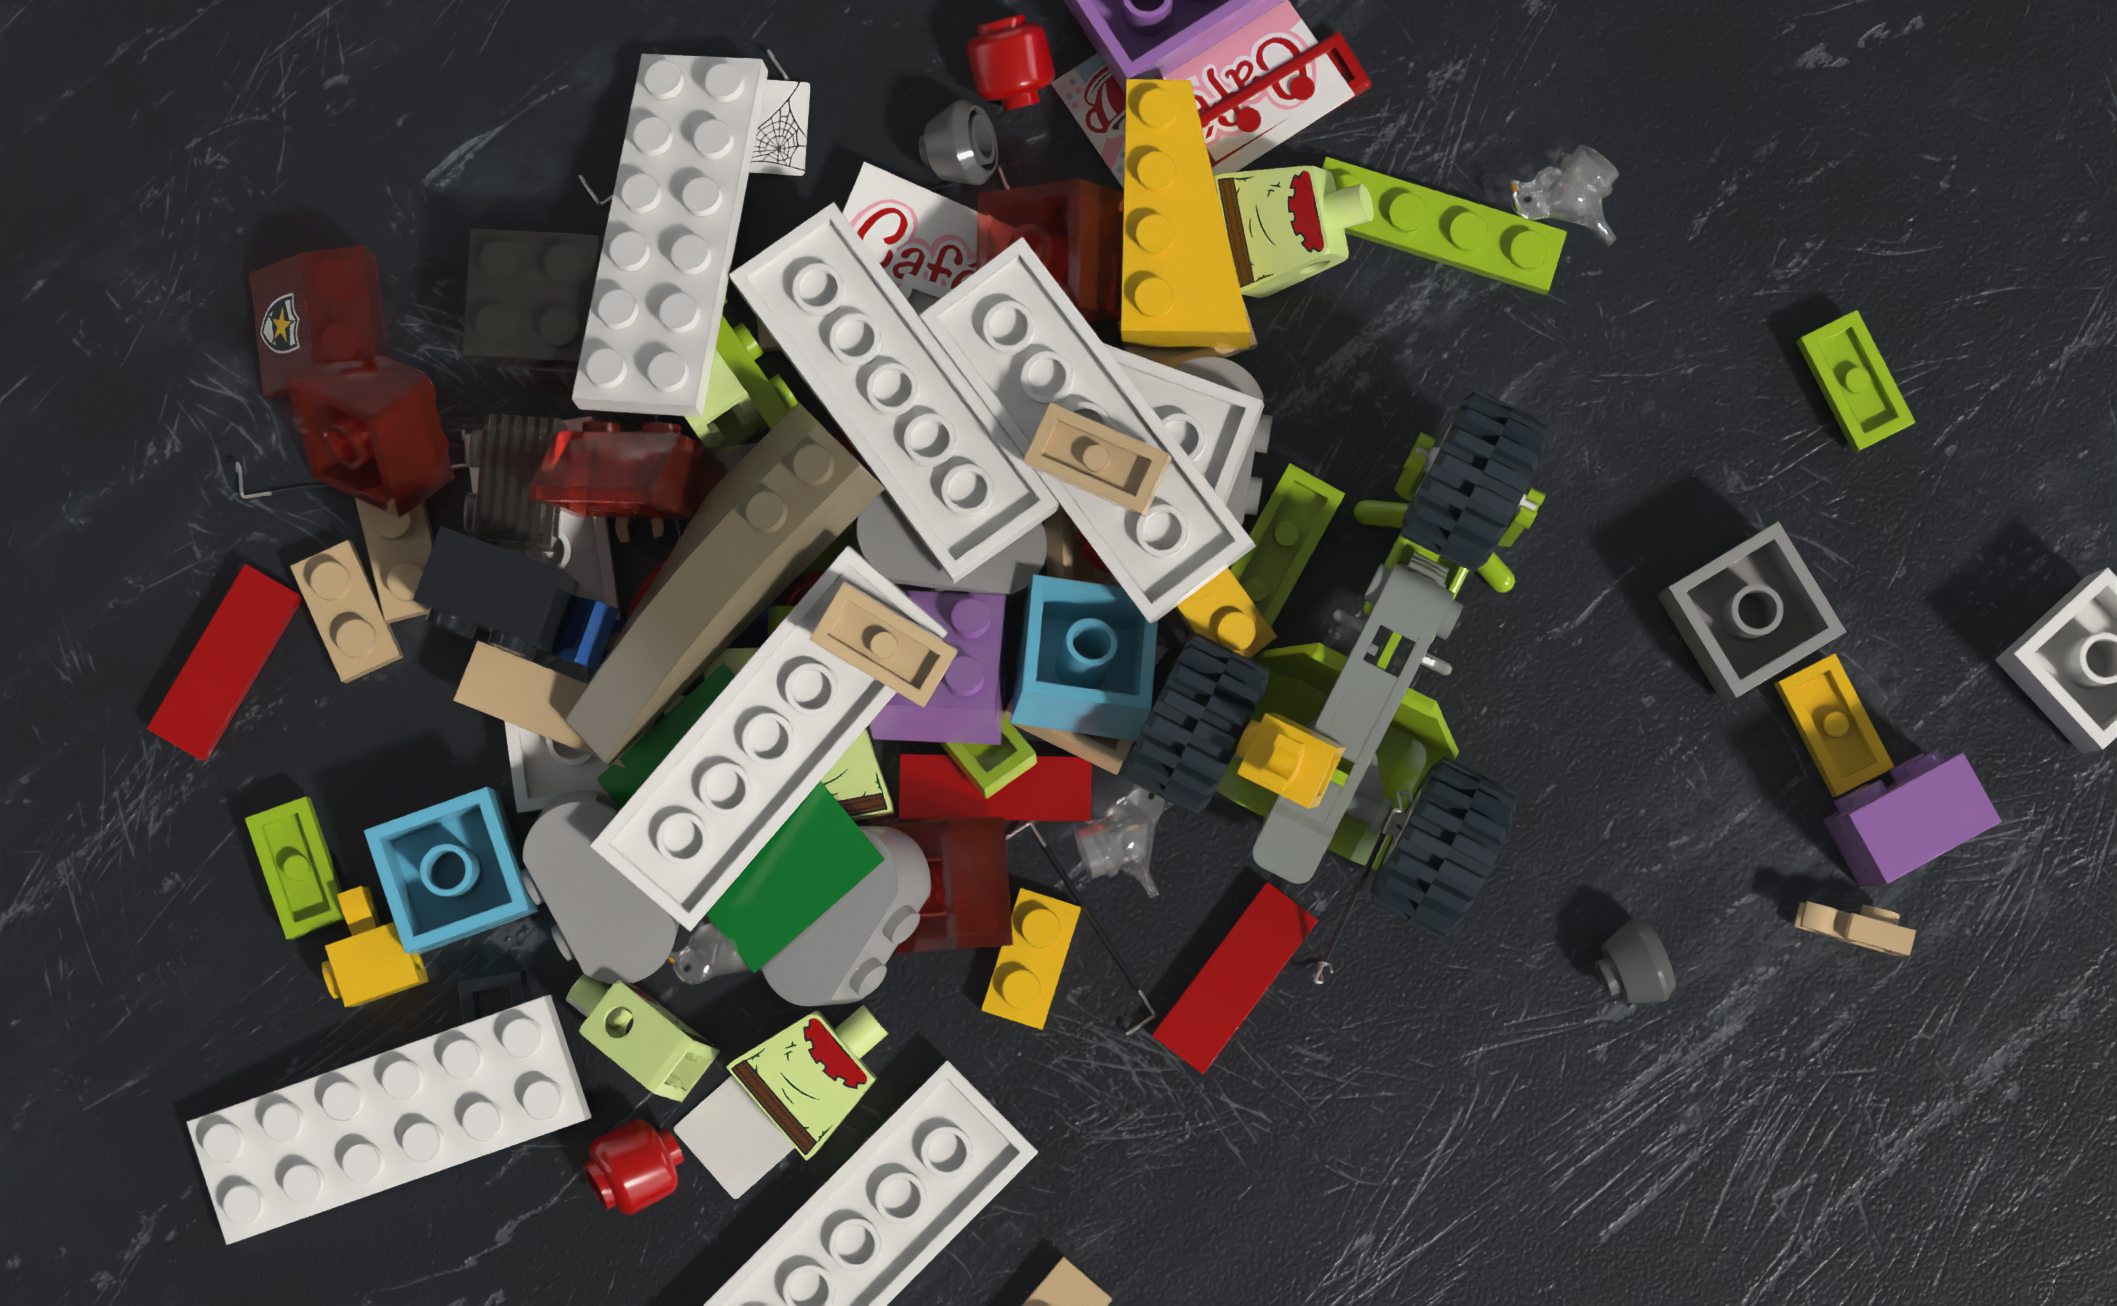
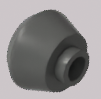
[919,99,998,185]
[1595,919,1676,1003]

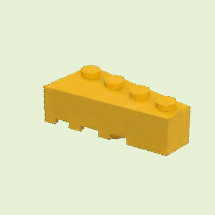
[1121,79,1251,349]

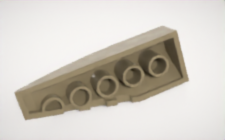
[565,402,885,766]

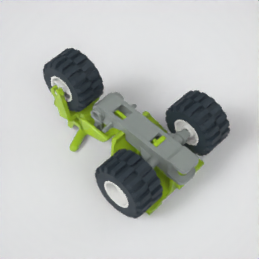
[1125,389,1548,938]

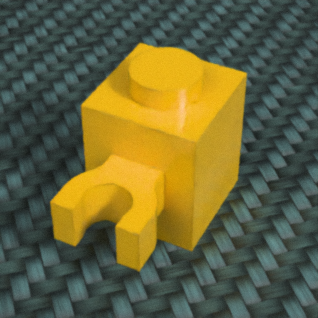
[1235,713,1346,809]
[322,886,429,1007]

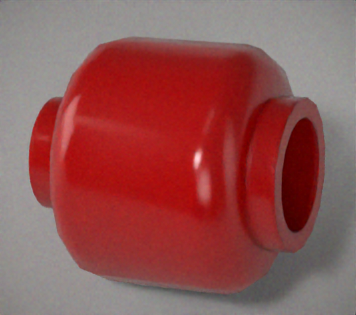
[966,13,1055,111]
[583,1118,684,1215]

